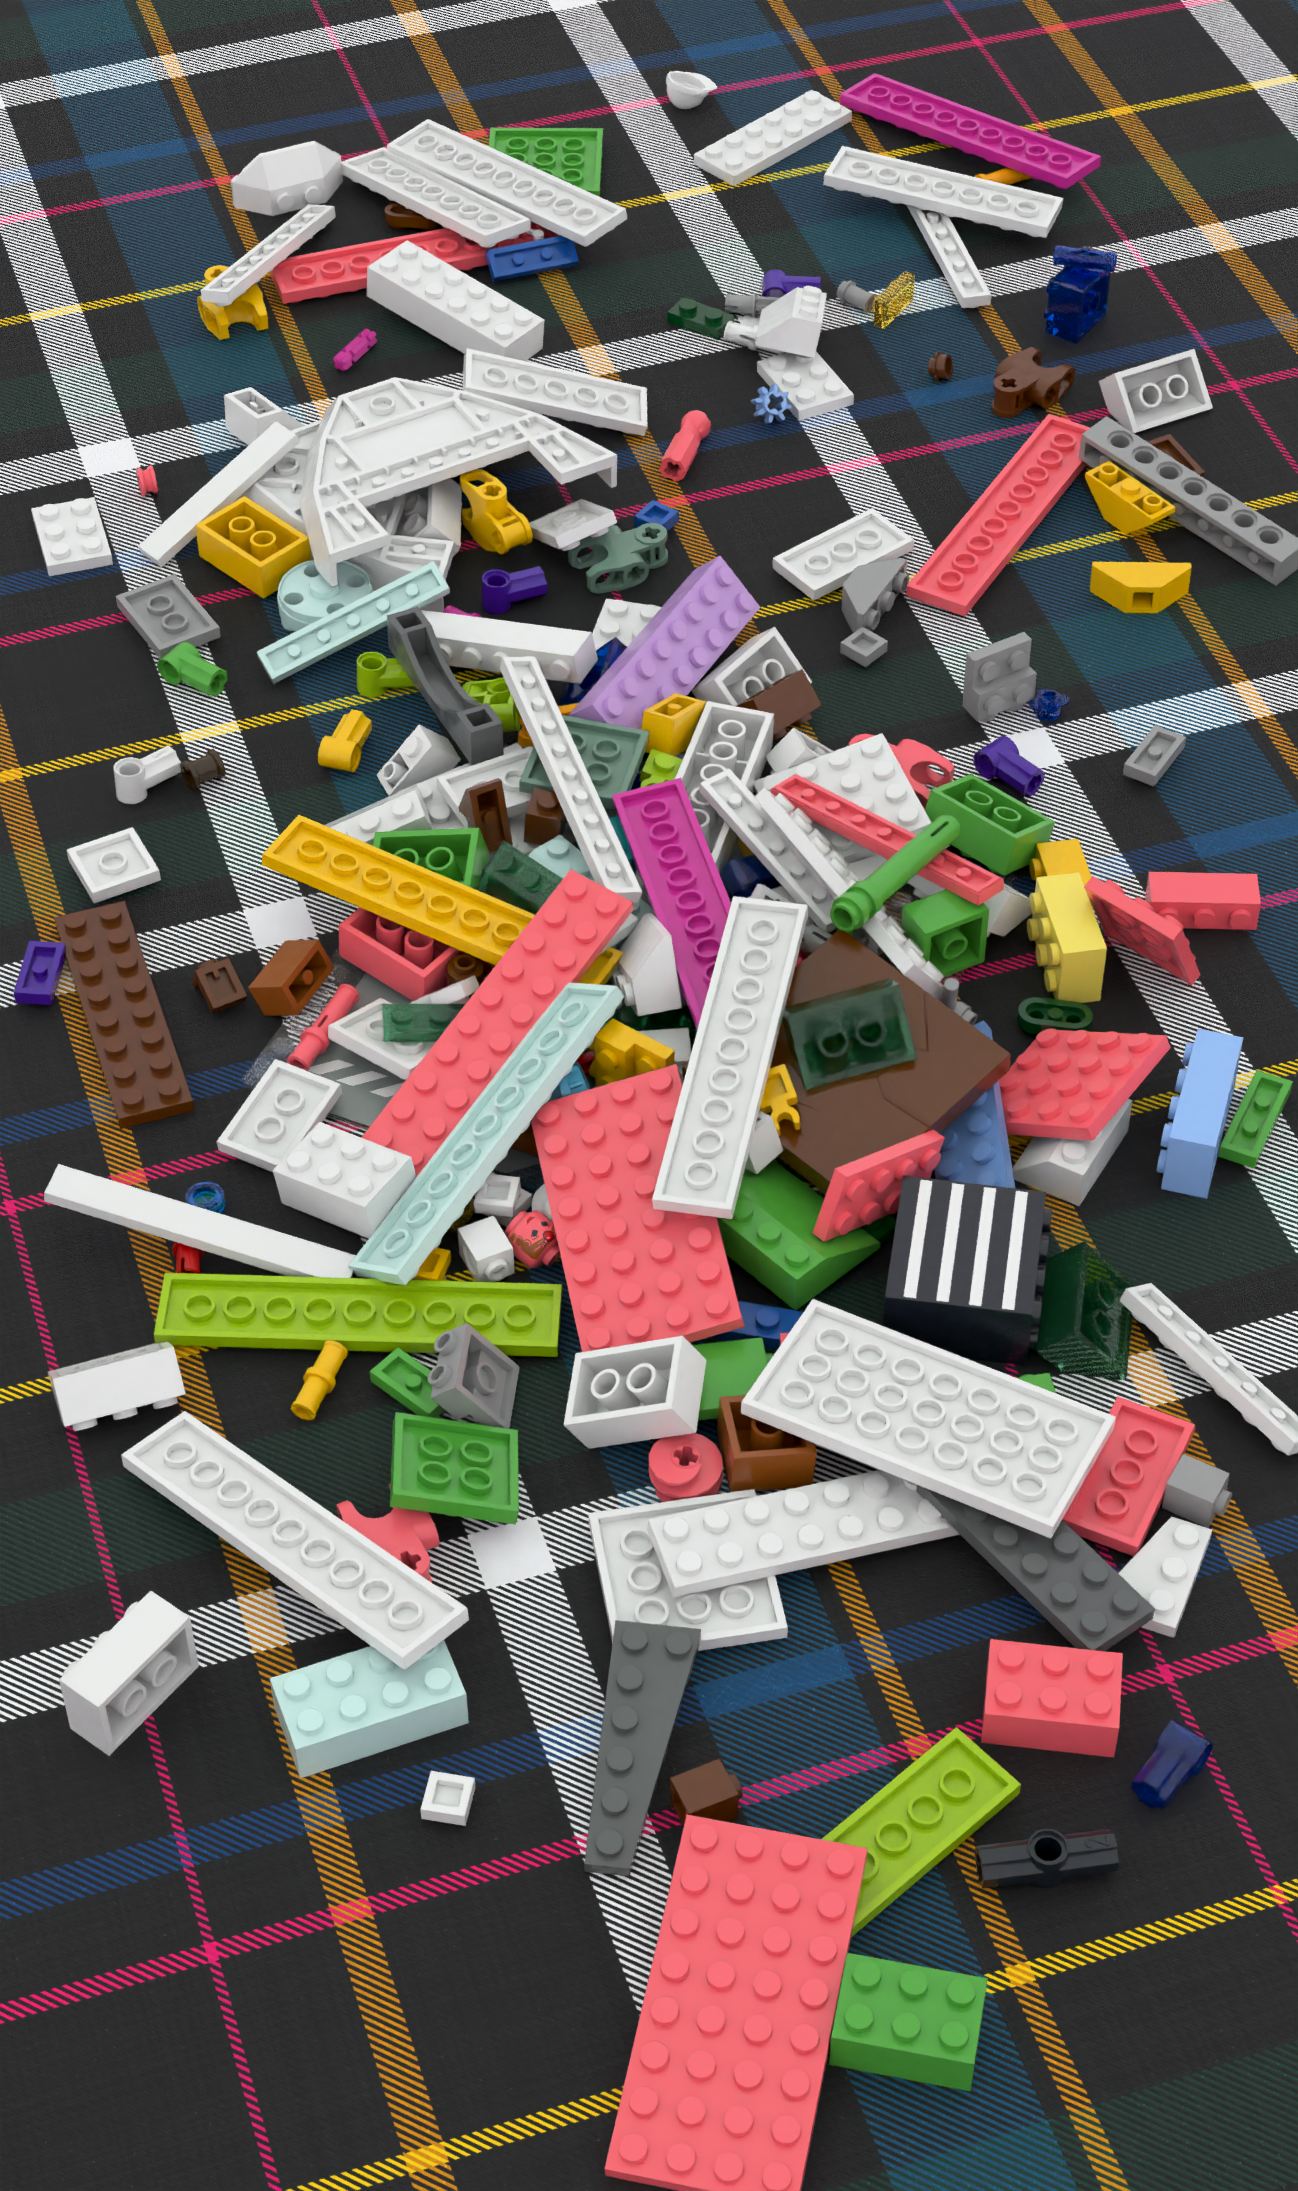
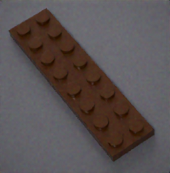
[54,901,194,1129]

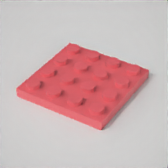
[999,1028,1171,1141]

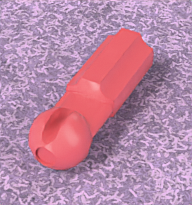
[659,410,711,482]

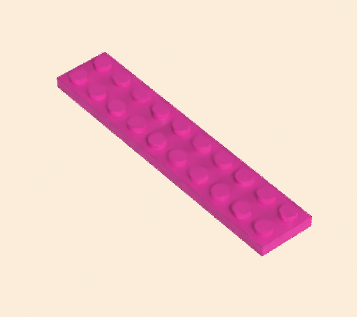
[840,73,1101,189]
[612,778,731,1030]

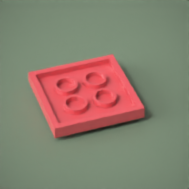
[1084,876,1200,986]

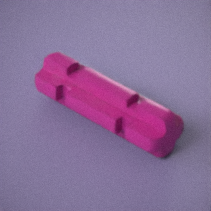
[333,329,377,372]

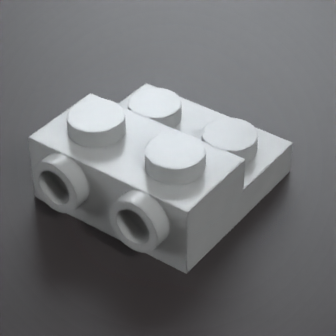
[962,632,1037,722]
[428,1323,520,1429]

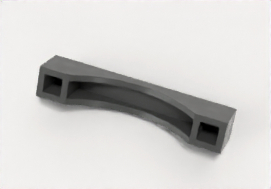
[387,607,504,765]

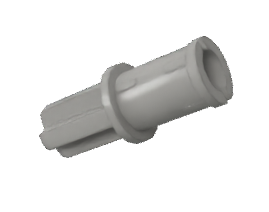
[725,293,779,317]

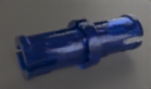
[1053,245,1117,272]

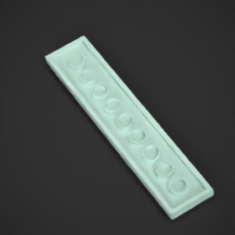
[348,982,625,1285]

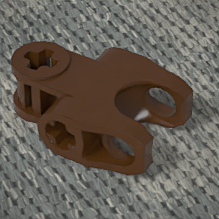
[991,347,1076,418]

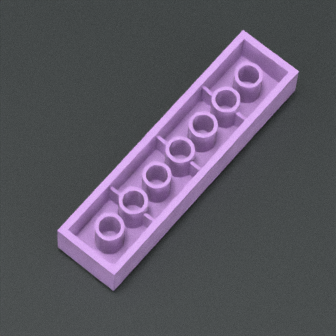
[568,556,760,729]

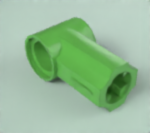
[157,642,228,697]

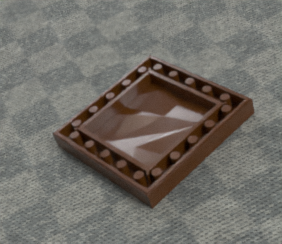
[682,929,1010,1194]

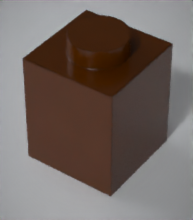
[524,788,567,845]
[670,1759,743,1827]

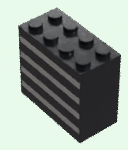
[883,1175,1052,1366]

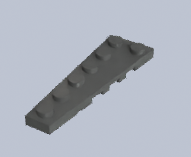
[584,1620,701,1876]

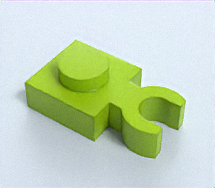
[639,749,683,788]

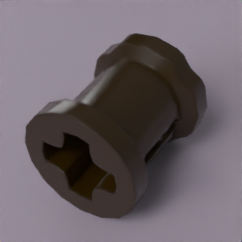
[180,749,226,790]

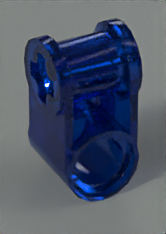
[720,855,782,899]

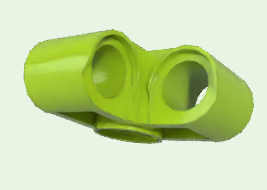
[462,677,521,732]

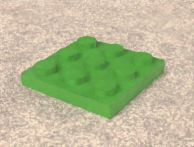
[390,1412,519,1525]

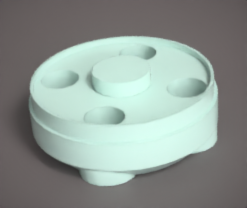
[277,560,373,631]

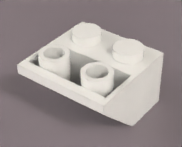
[224,387,304,446]

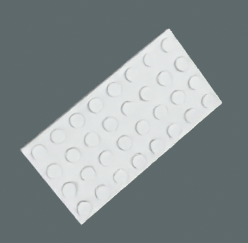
[741,1299,1116,1539]

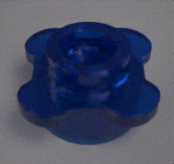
[1029,688,1069,721]

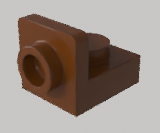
[192,958,247,1014]

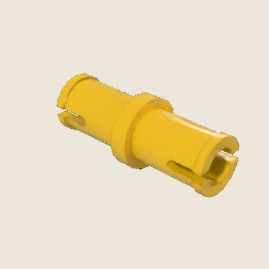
[291,1340,348,1420]

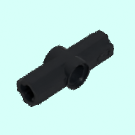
[975,1829,1119,1888]

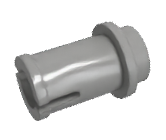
[837,280,876,312]

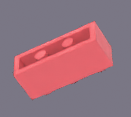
[1145,872,1261,930]

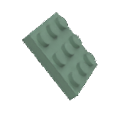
[519,715,649,810]

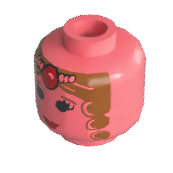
[504,1210,561,1269]

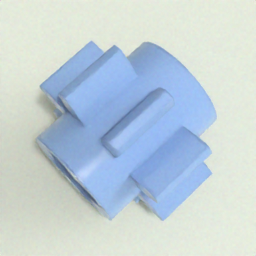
[751,384,792,424]

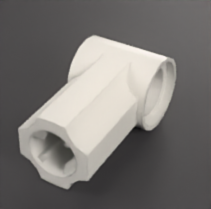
[114,746,181,804]

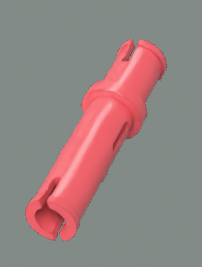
[287,984,359,1071]

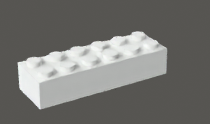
[367,240,544,361]

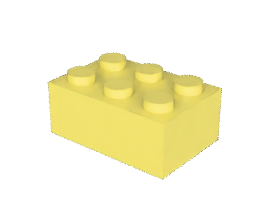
[1027,872,1107,1003]

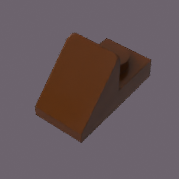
[458,778,513,853]

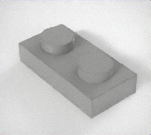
[1123,725,1186,786]

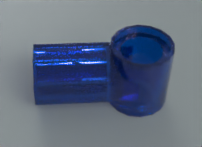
[1131,1719,1213,1809]

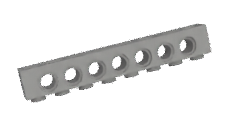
[1078,416,1298,586]

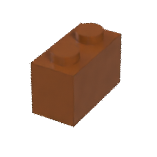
[248,939,334,1016]

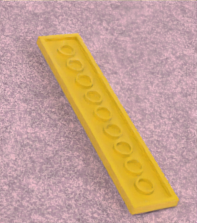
[262,815,623,985]

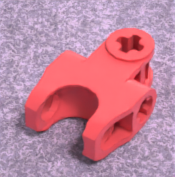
[849,734,954,810]
[336,1483,440,1583]

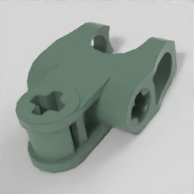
[568,523,668,594]

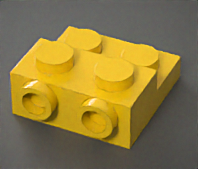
[589,1018,675,1087]

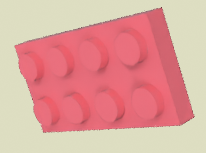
[813,1130,945,1242]
[1062,1396,1195,1556]

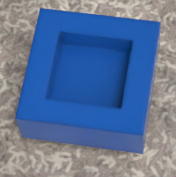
[634,500,679,531]

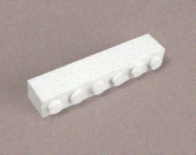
[420,609,598,684]

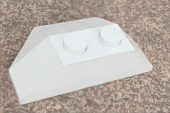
[231,141,343,216]

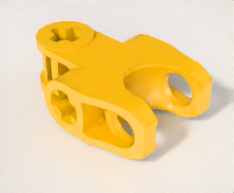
[197,265,268,340]
[460,469,533,554]

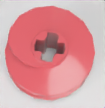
[648,1433,723,1502]

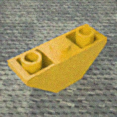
[1085,461,1176,534]
[1089,562,1192,613]

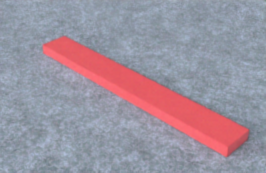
[770,774,1004,906]

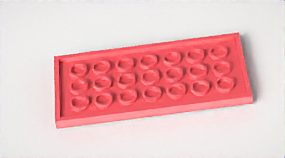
[531,1064,745,1352]
[605,1815,867,2191]

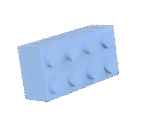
[1156,1028,1243,1199]

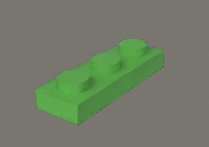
[1218,1070,1293,1169]

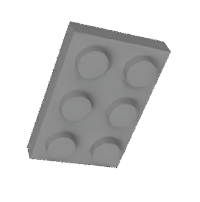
[116,574,221,659]

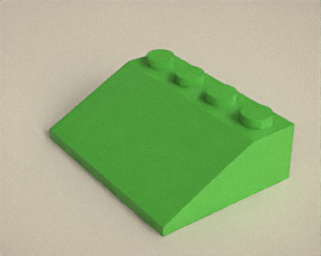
[717,1159,881,1310]

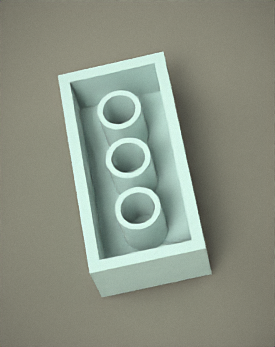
[270,1640,469,1778]

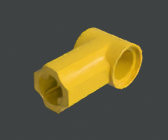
[318,710,372,773]

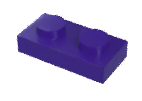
[14,941,66,1005]

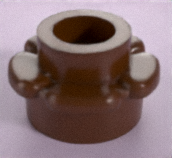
[928,351,953,382]

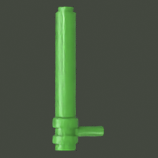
[830,815,960,935]

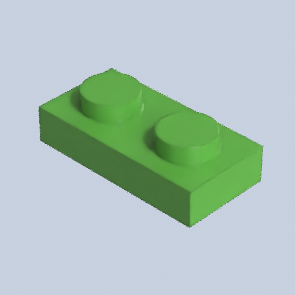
[370,1347,445,1418]

